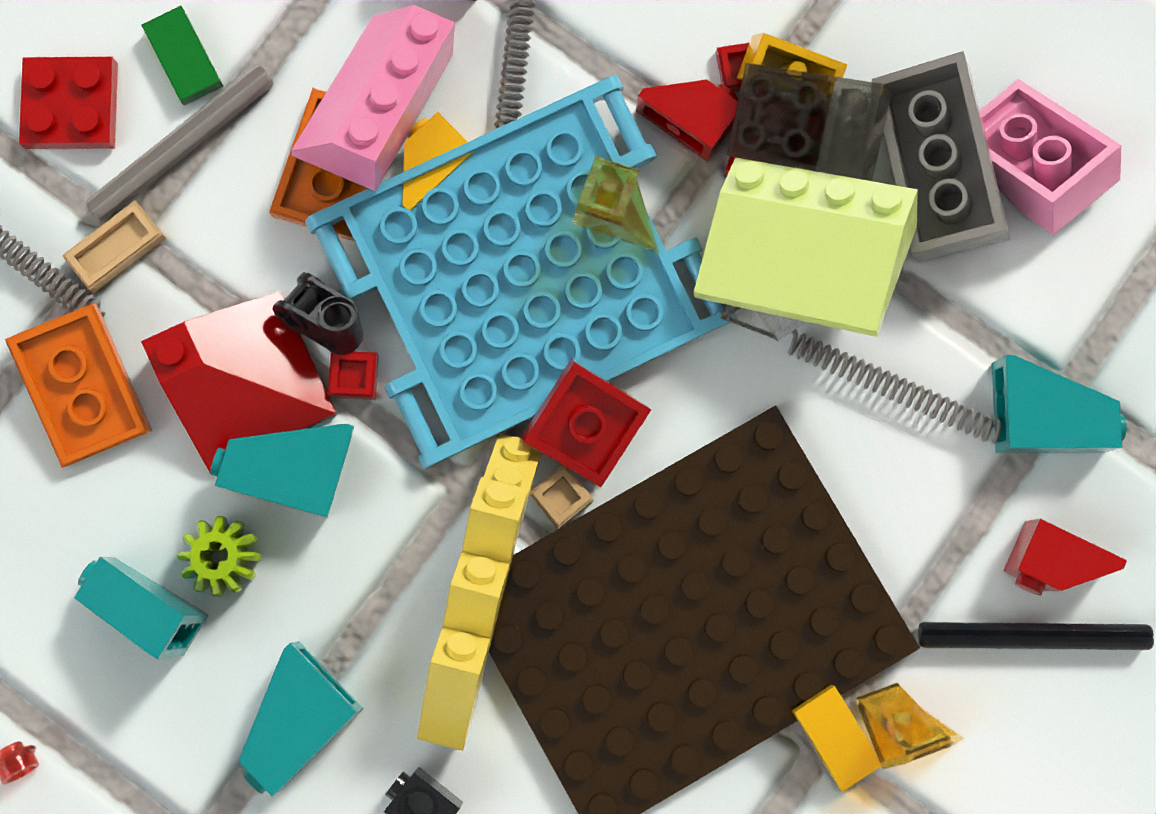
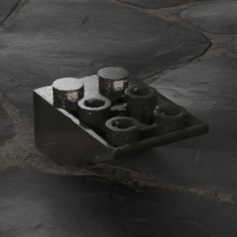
[727,63,892,181]

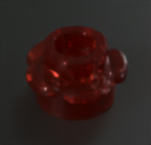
[0,741,39,785]

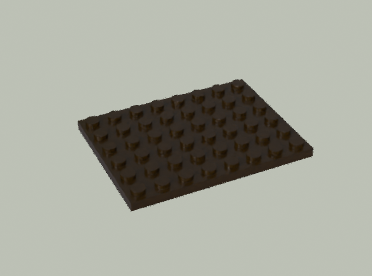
[489,405,920,814]

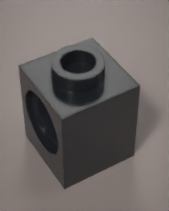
[384,767,463,814]

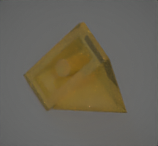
[573,156,659,253]
[856,683,965,769]

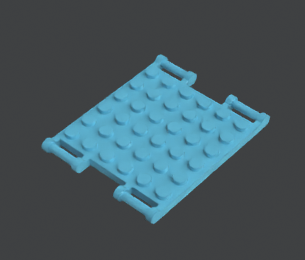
[305,75,737,469]

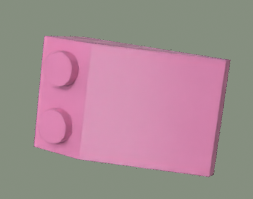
[980,79,1121,236]

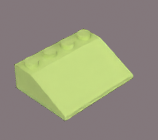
[694,157,918,337]

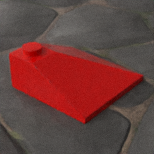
[141,292,338,473]

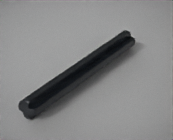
[918,622,1154,650]

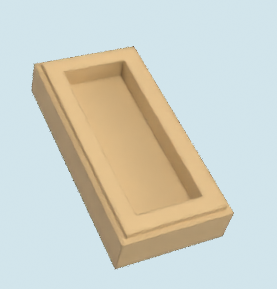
[62,200,167,293]

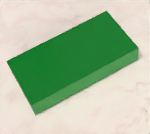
[141,5,224,106]

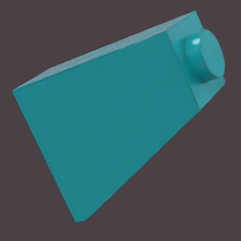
[992,355,1127,453]
[210,424,354,518]
[74,556,209,659]
[238,641,364,797]

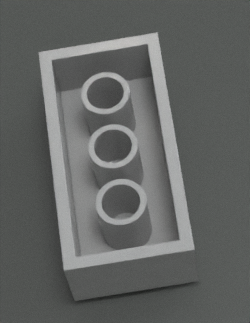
[872,51,1010,263]

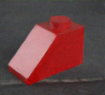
[636,79,744,162]
[1003,519,1127,596]

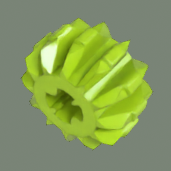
[177,516,261,597]

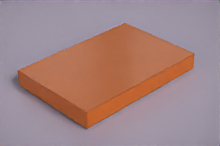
[269,88,368,242]
[5,303,153,468]

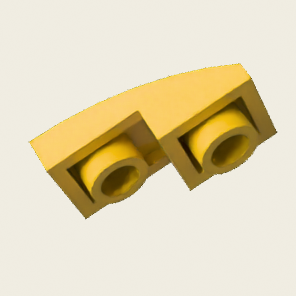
[792,685,881,792]

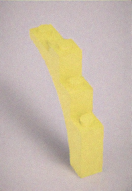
[417,434,542,751]

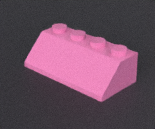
[291,5,455,192]

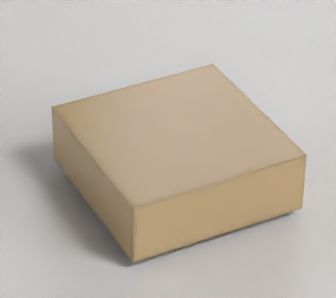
[530,465,594,529]

